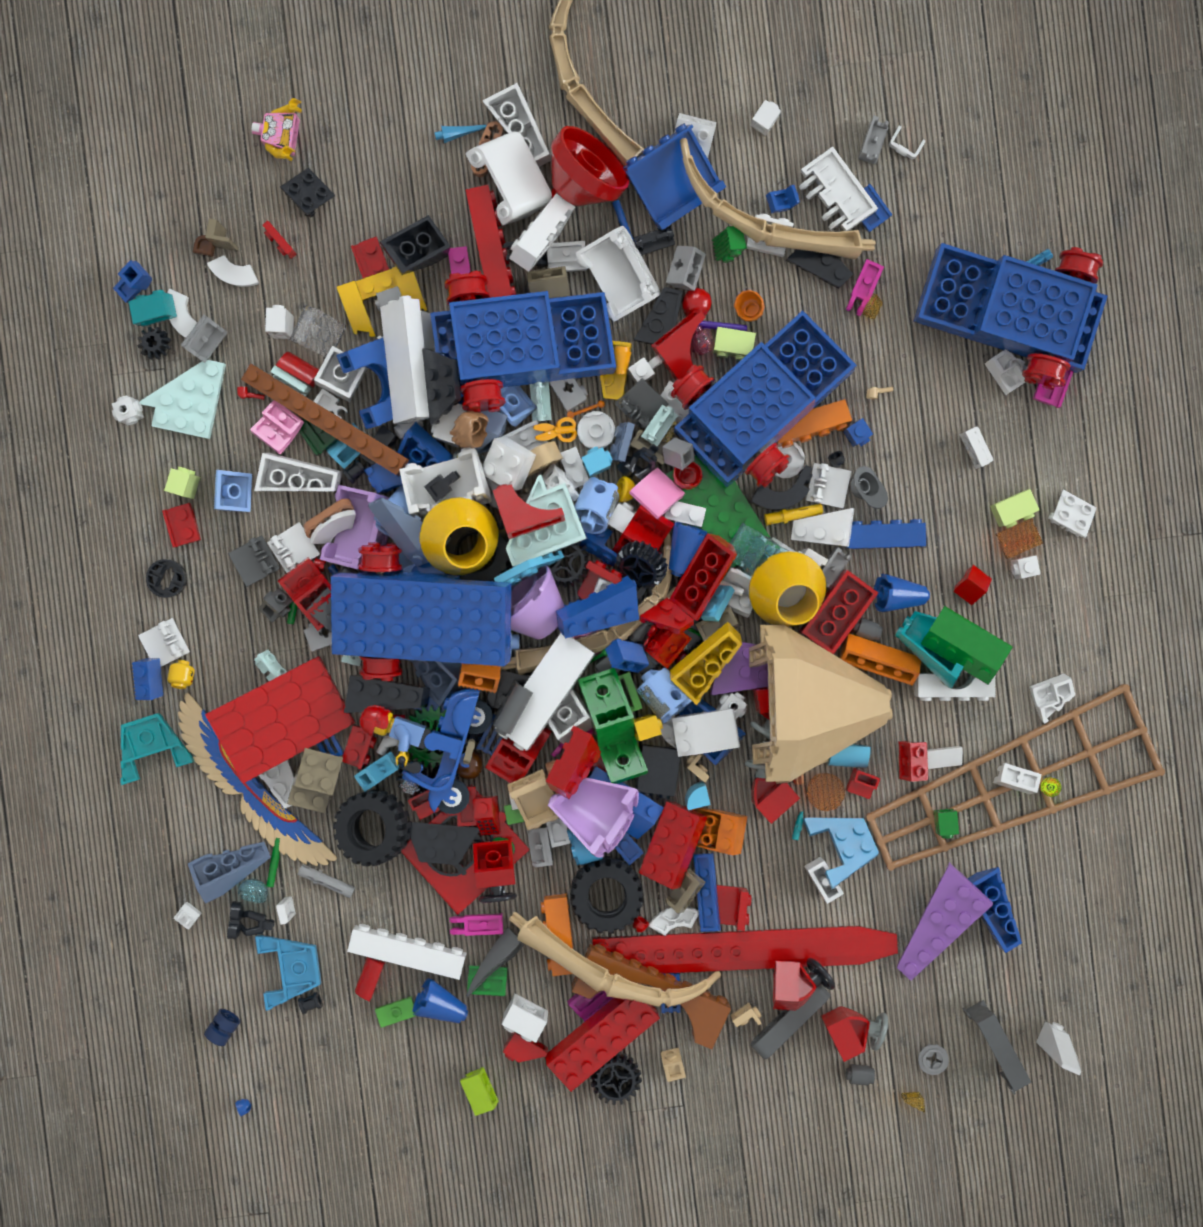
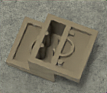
[287,748,343,813]

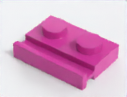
[1032,370,1074,408]

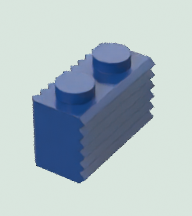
[605,639,649,673]
[132,658,163,700]

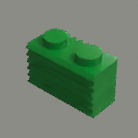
[712,226,747,263]

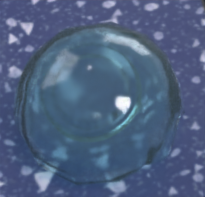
[238,878,268,903]

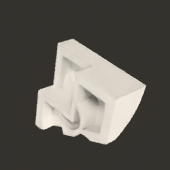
[985,349,1027,395]
[1029,674,1075,724]

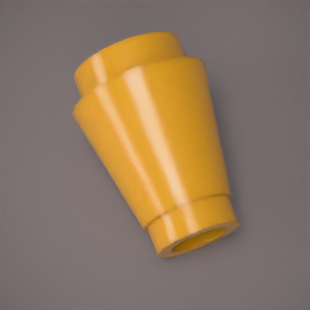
[614,346,632,374]

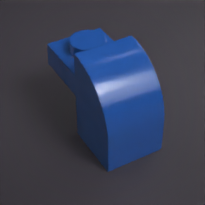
[113,260,152,303]

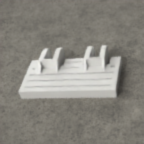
[799,147,878,231]

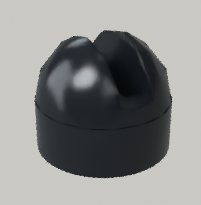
[828,451,845,468]

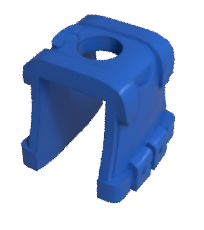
[365,451,403,495]

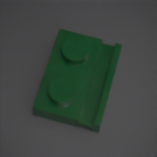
[299,418,338,456]

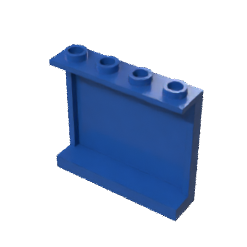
[623,123,726,230]

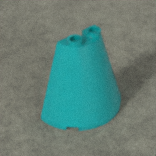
[895,611,964,689]

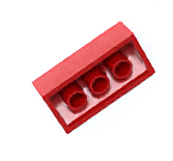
[669,533,737,621]

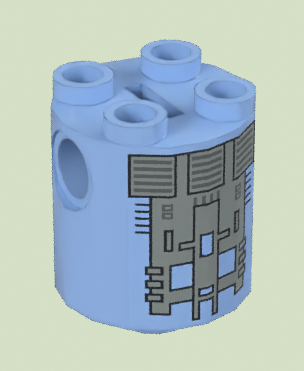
[574,477,619,534]
[636,668,692,724]

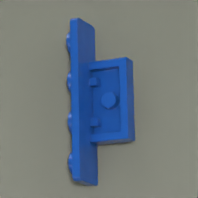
[575,528,617,566]

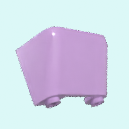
[320,485,390,570]

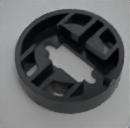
[146,559,187,598]

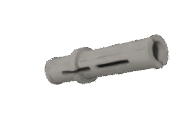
[298,864,355,898]

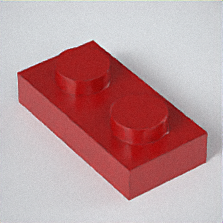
[262,220,297,259]

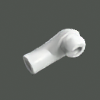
[376,736,399,756]

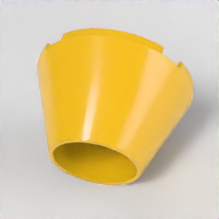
[419,497,499,575]
[749,551,826,626]

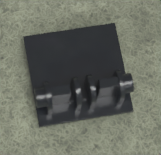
[280,167,335,218]

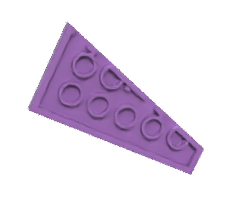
[710,642,768,695]
[897,862,993,980]

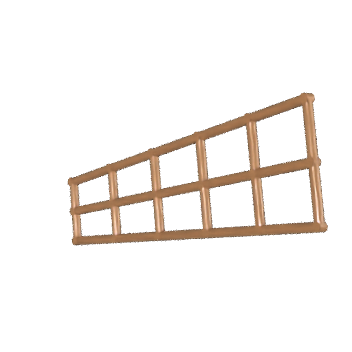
[865,684,1165,871]

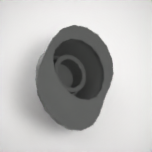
[850,466,888,509]

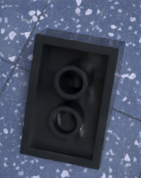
[380,215,451,275]

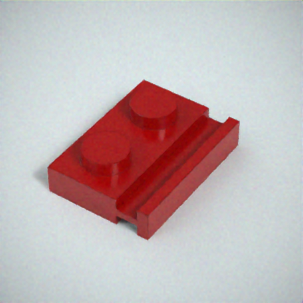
[351,236,390,279]
[162,503,201,548]

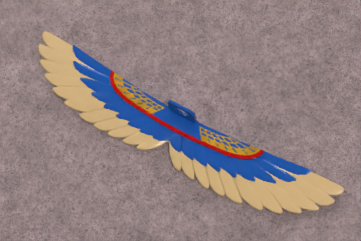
[178,693,337,866]

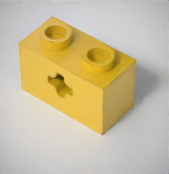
[634,714,663,741]

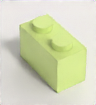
[713,327,756,361]
[164,467,201,499]
[990,489,1039,528]

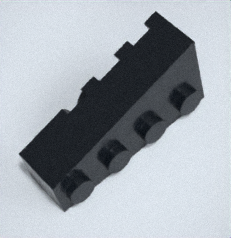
[344,675,430,713]

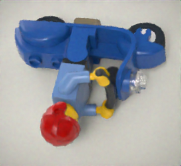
[359,688,493,814]

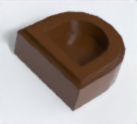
[193,235,215,257]

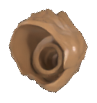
[450,411,489,448]

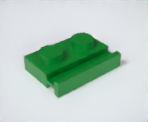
[467,965,507,996]

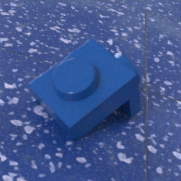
[766,185,800,213]

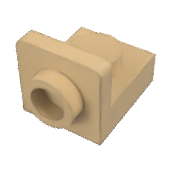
[686,754,710,782]
[730,1003,762,1027]
[660,1048,686,1082]

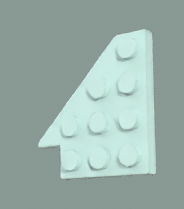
[140,360,226,439]
[506,475,587,567]

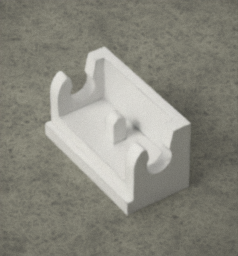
[993,763,1042,794]

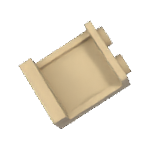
[507,769,559,830]

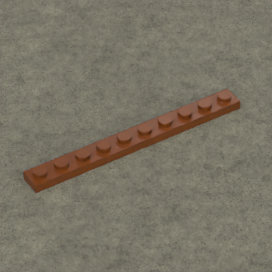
[241,364,409,477]

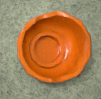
[734,290,765,322]

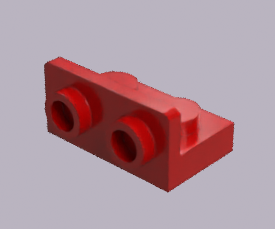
[645,629,692,669]
[342,725,377,770]
[898,741,928,782]

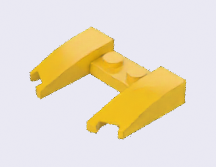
[337,267,427,337]

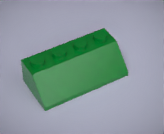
[921,606,1013,685]

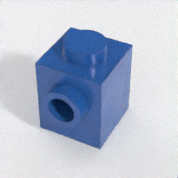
[843,418,873,447]

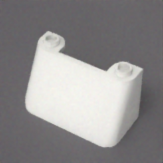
[465,131,552,225]
[576,226,660,322]
[399,447,492,521]

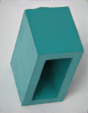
[128,290,177,327]

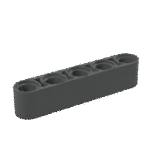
[750,984,831,1060]

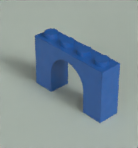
[336,338,393,429]

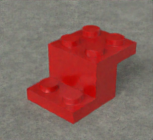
[612,505,674,554]
[278,557,331,631]
[485,728,552,783]

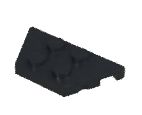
[422,348,461,425]
[408,822,479,865]

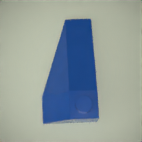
[588,766,664,839]

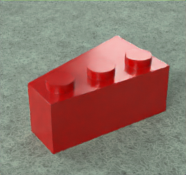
[546,725,601,799]

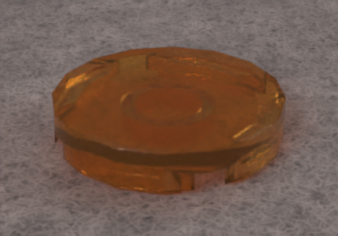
[806,772,845,811]

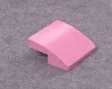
[250,400,304,454]
[629,467,685,519]

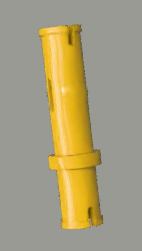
[764,503,823,526]

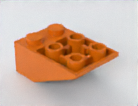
[692,807,748,856]

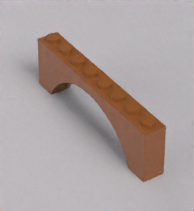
[571,944,731,1049]

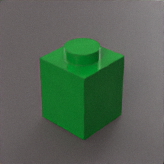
[933,808,959,839]

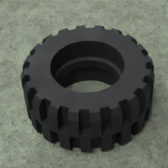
[445,520,512,582]
[333,790,411,867]
[570,856,644,934]

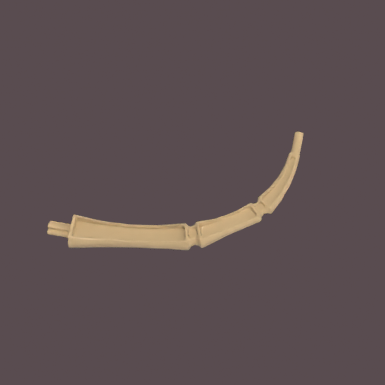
[549,0,645,167]
[680,138,876,260]
[500,532,672,675]
[509,912,721,1007]

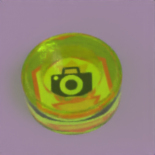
[1040,777,1062,797]

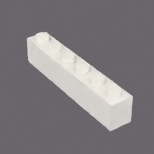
[347,924,467,980]

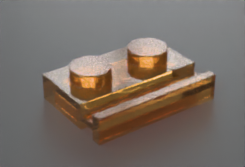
[995,518,1043,559]

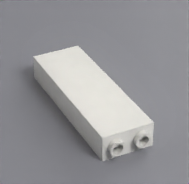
[380,296,429,424]
[495,633,595,751]

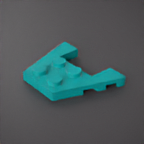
[120,713,195,785]

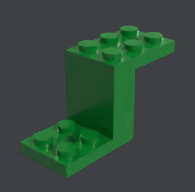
[578,668,648,784]

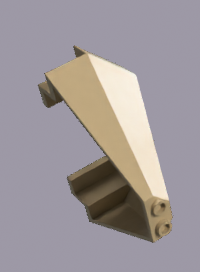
[749,624,893,784]

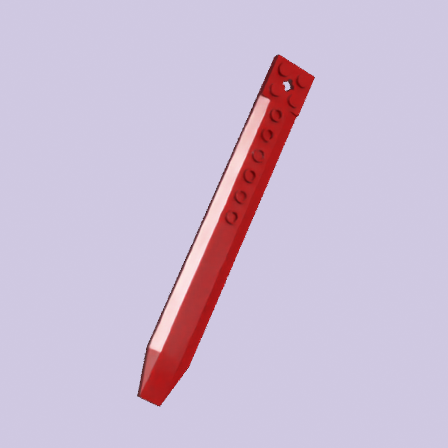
[592,926,898,974]

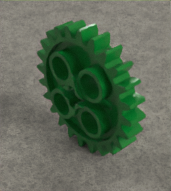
[408,705,447,768]

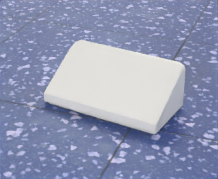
[927,746,963,769]

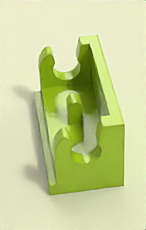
[460,1067,499,1116]

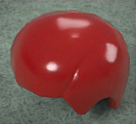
[682,287,712,316]
[673,462,703,490]

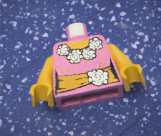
[252,98,302,161]

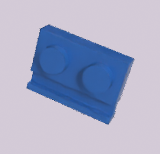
[861,184,892,233]

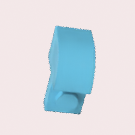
[354,751,400,792]

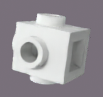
[112,396,144,425]
[716,691,747,719]

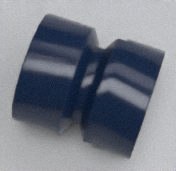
[204,1009,240,1046]

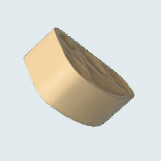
[527,441,563,477]

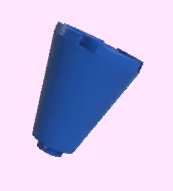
[668,521,711,577]
[874,574,930,612]
[412,978,468,1023]

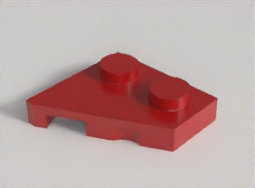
[639,598,694,634]

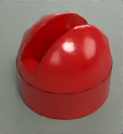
[632,916,649,933]

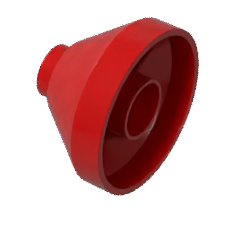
[551,126,629,206]

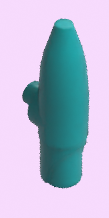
[792,811,804,841]

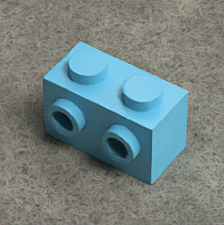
[582,446,613,477]

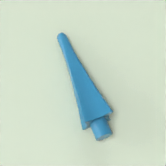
[434,124,487,143]

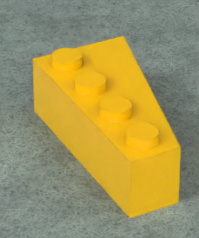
[670,622,742,705]

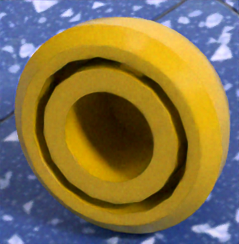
[616,476,636,503]

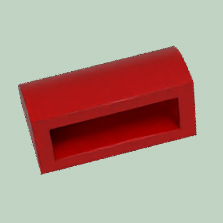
[276,351,319,388]
[355,957,386,1002]

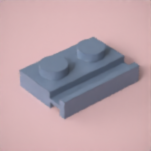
[609,422,635,462]

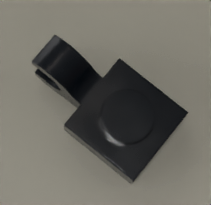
[424,471,461,502]

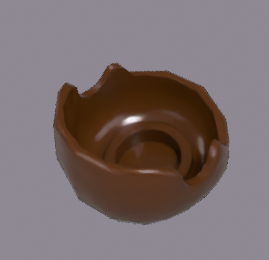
[456,749,483,780]

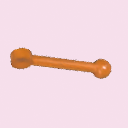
[567,400,605,419]

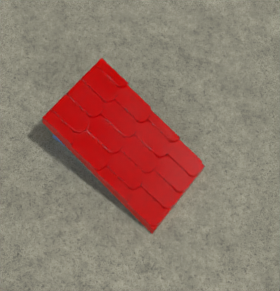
[205,656,356,784]

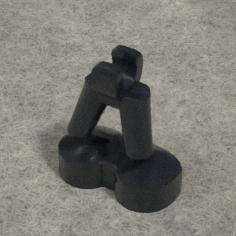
[617,444,659,485]
[227,901,275,940]

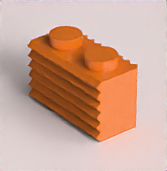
[458,663,501,693]

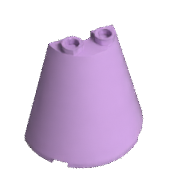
[548,778,639,858]

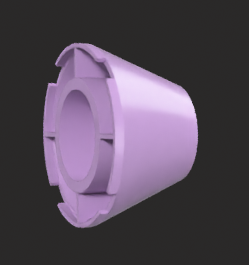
[511,565,565,640]

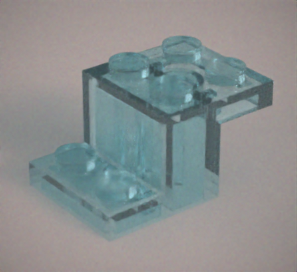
[730,523,789,576]

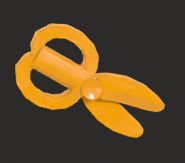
[533,417,577,443]

